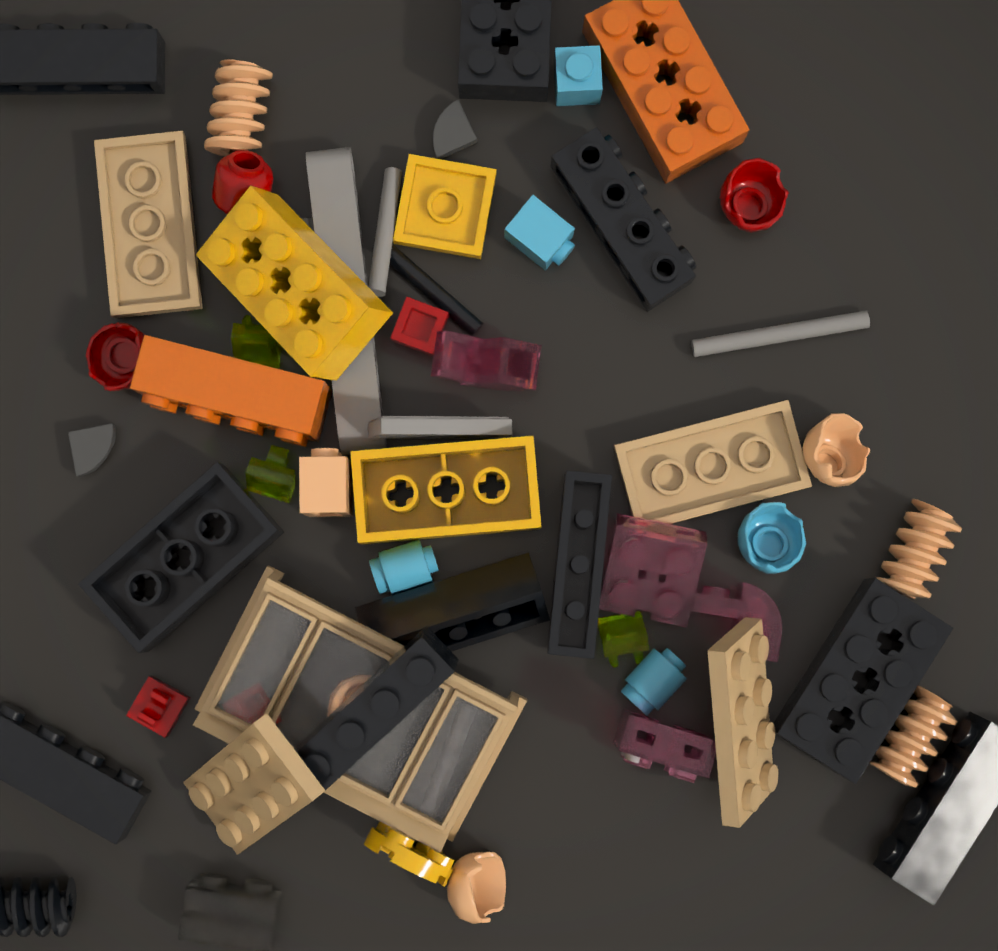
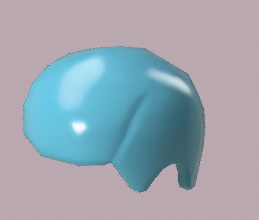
[737,502,806,574]

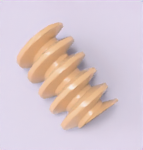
[204,59,273,157]
[876,499,962,600]
[869,685,958,788]

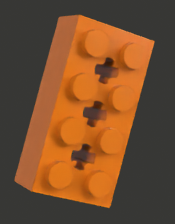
[582,0,750,184]
[130,335,333,447]

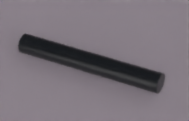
[372,244,484,336]

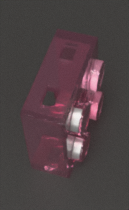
[599,513,707,628]
[613,709,716,783]

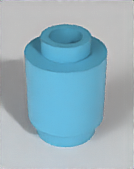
[369,539,439,595]
[621,648,687,716]

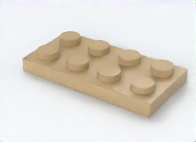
[94,131,203,319]
[614,400,812,533]
[708,617,778,828]
[183,713,325,855]

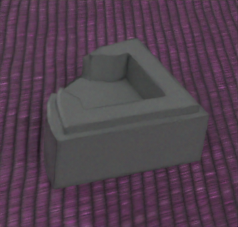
[433,100,477,159]
[68,424,116,477]

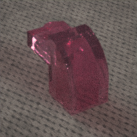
[431,331,542,391]
[688,582,782,662]

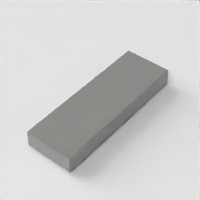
[368,416,512,439]

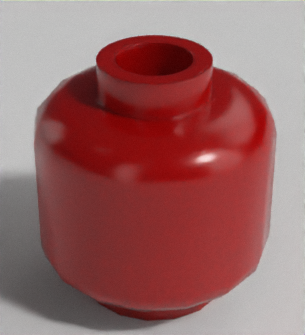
[212,150,273,214]

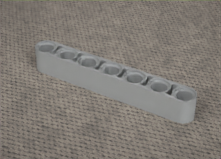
[306,147,387,455]

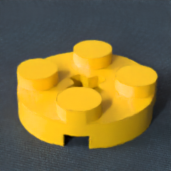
[363,821,455,887]

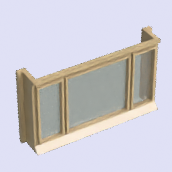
[193,565,527,853]

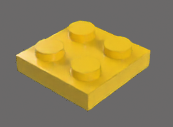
[393,154,497,259]

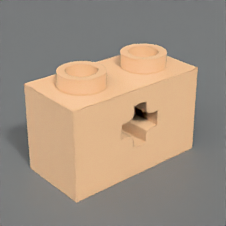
[299,448,354,517]

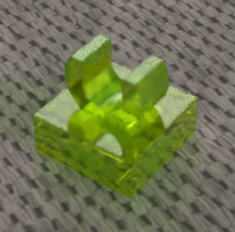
[231,315,281,368]
[245,445,295,503]
[597,611,649,668]

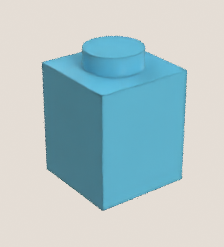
[554,45,603,106]
[504,195,575,271]

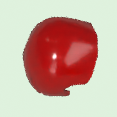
[720,158,789,233]
[86,322,145,391]

